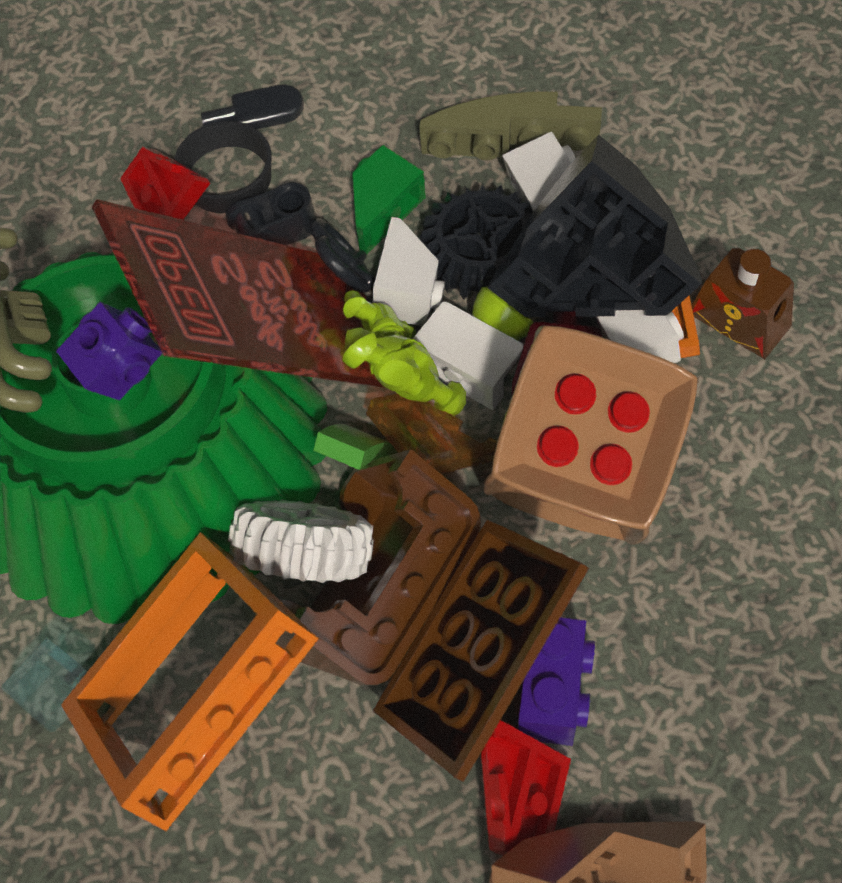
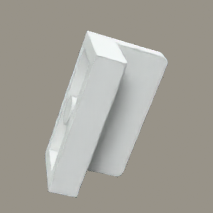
[413,302,523,410]

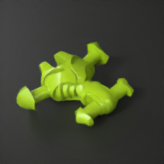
[342,290,466,418]

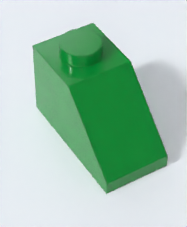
[352,145,426,254]

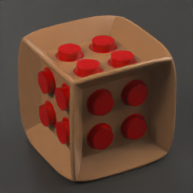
[483,325,699,545]

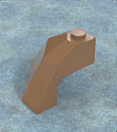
[489,821,707,883]

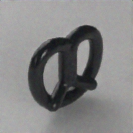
[310,219,375,293]

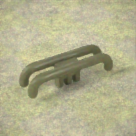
[0,228,52,413]

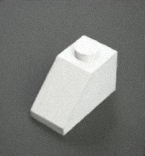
[373,217,445,326]

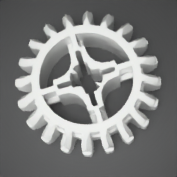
[228,499,374,583]

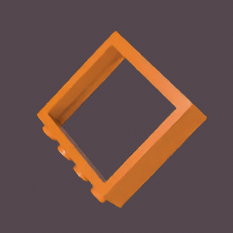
[61,532,318,831]

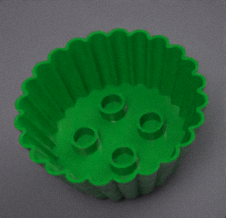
[0,248,327,624]

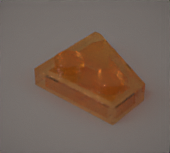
[366,394,497,474]

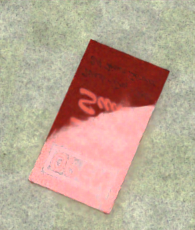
[91,199,385,388]

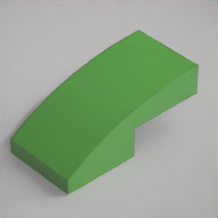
[313,423,398,470]

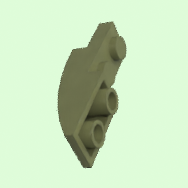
[420,92,602,161]

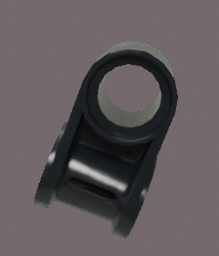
[225,182,317,260]

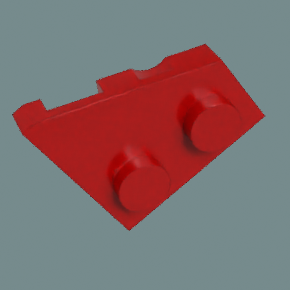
[120,147,210,236]
[481,720,571,856]

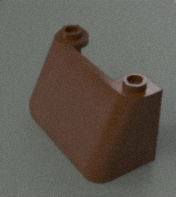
[256,449,481,685]

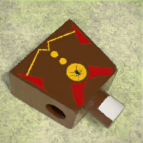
[692,248,794,360]

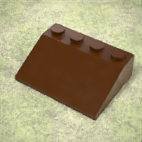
[372,519,589,782]

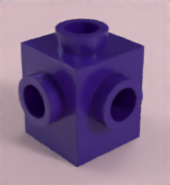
[56,302,163,400]

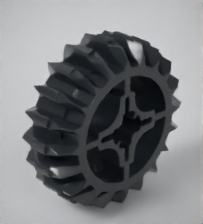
[420,182,533,300]

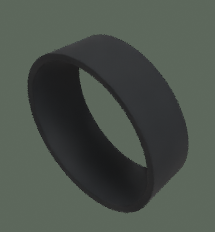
[174,121,272,213]

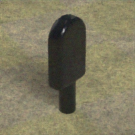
[201,84,304,130]

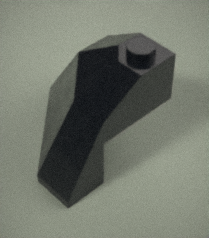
[488,135,702,317]

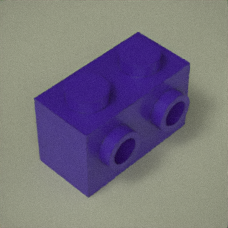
[518,617,595,746]

